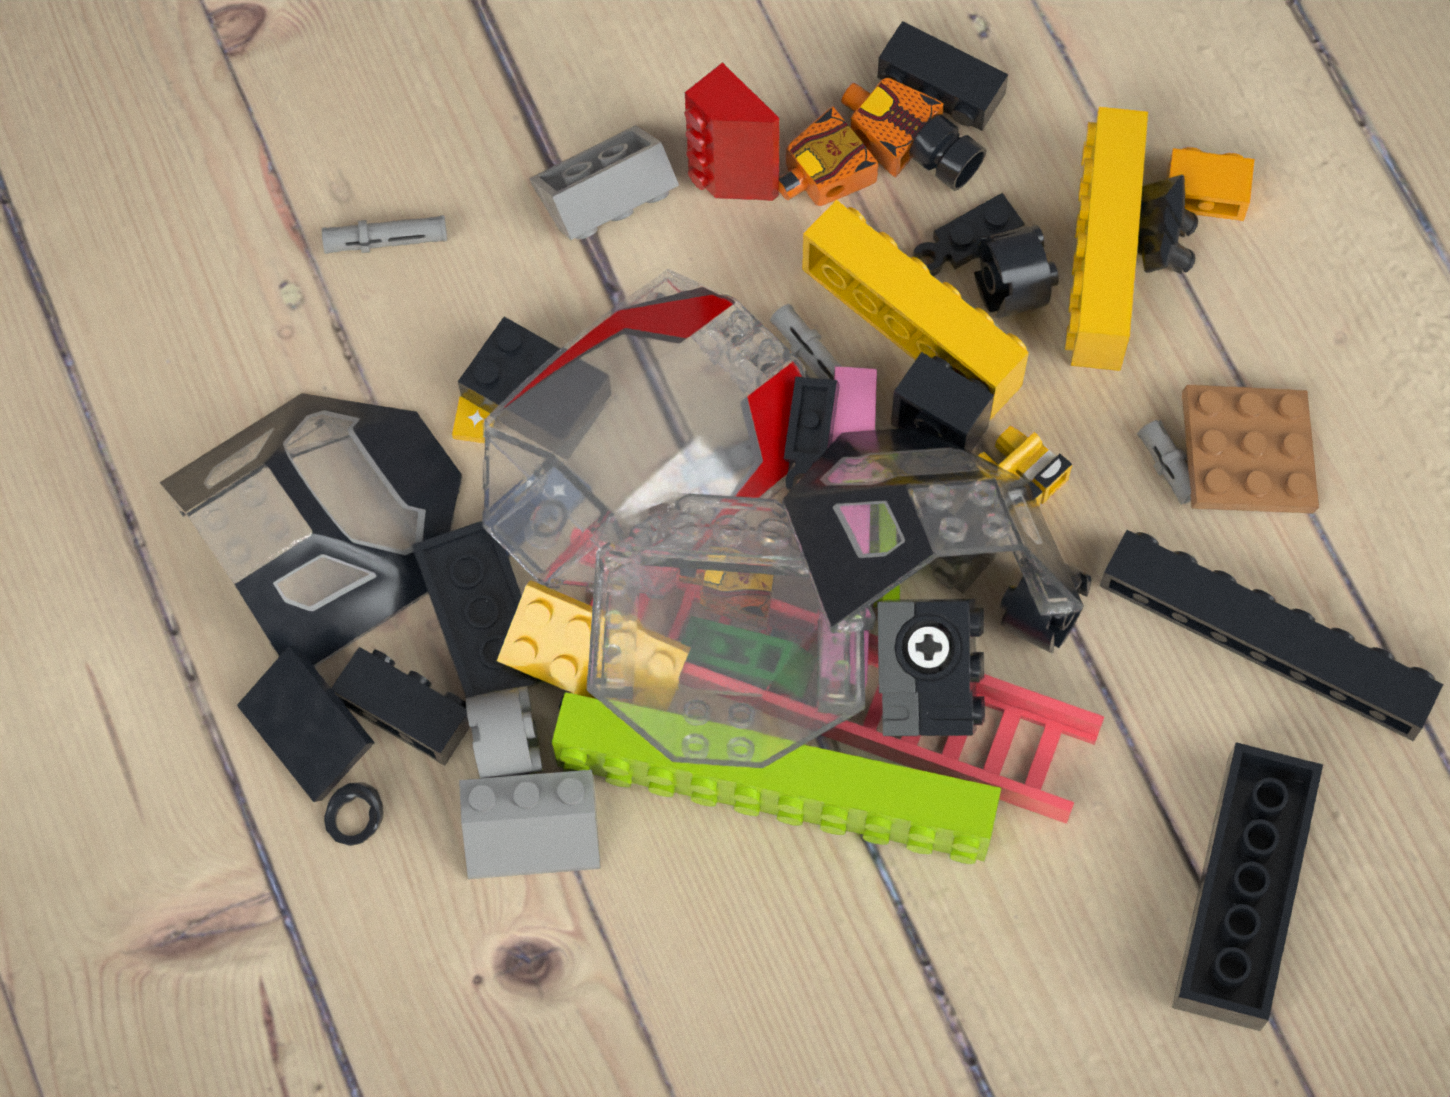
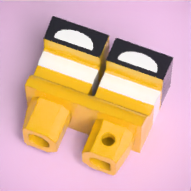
[968,426,1073,532]

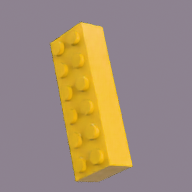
[1064,107,1148,371]
[802,200,1029,420]

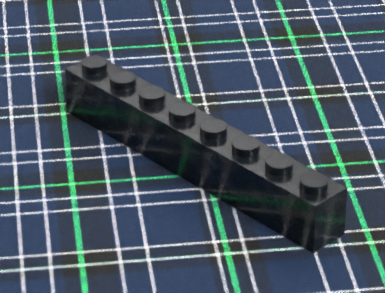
[1100,530,1444,741]

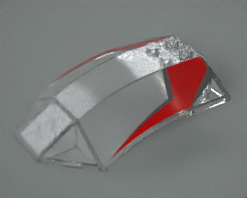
[482,269,809,601]

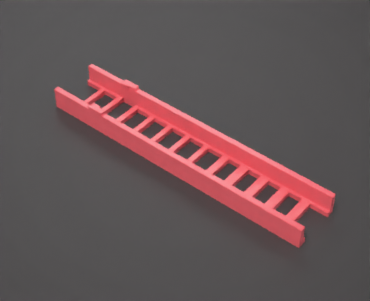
[570,528,1104,824]

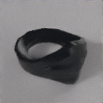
[324,782,384,846]

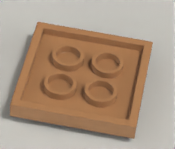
[1182,385,1319,514]

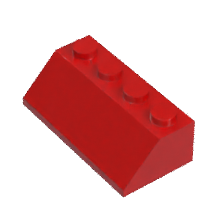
[684,62,779,201]

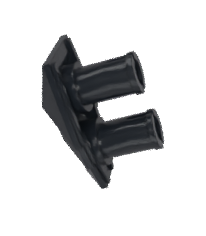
[1138,174,1198,274]

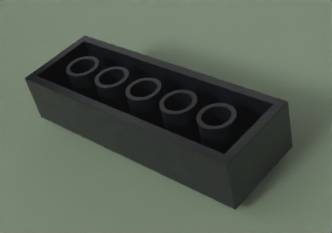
[1172,742,1323,1031]

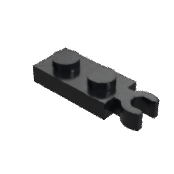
[913,193,1025,276]
[784,376,840,491]

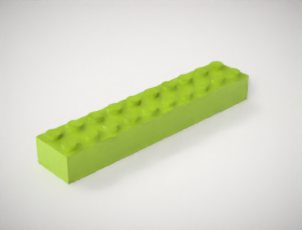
[552,692,1001,864]

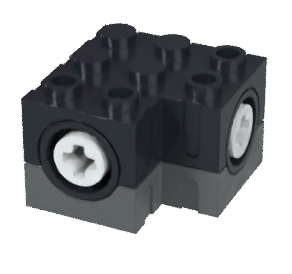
[878,599,985,736]

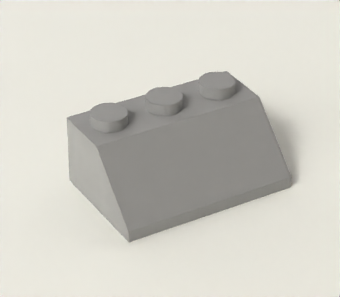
[529,125,679,240]
[459,770,600,879]

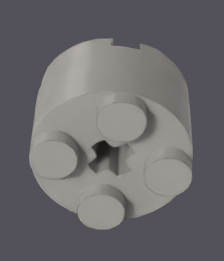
[466,686,543,779]

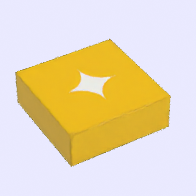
[452,396,498,445]

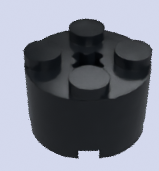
[972,225,1059,319]
[1000,552,1091,654]

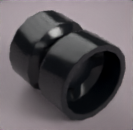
[909,114,987,191]

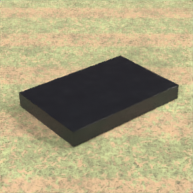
[237,646,375,802]

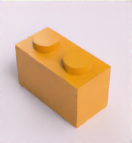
[1166,147,1255,221]

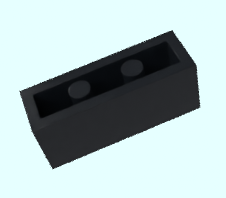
[877,21,1008,131]
[332,647,470,766]

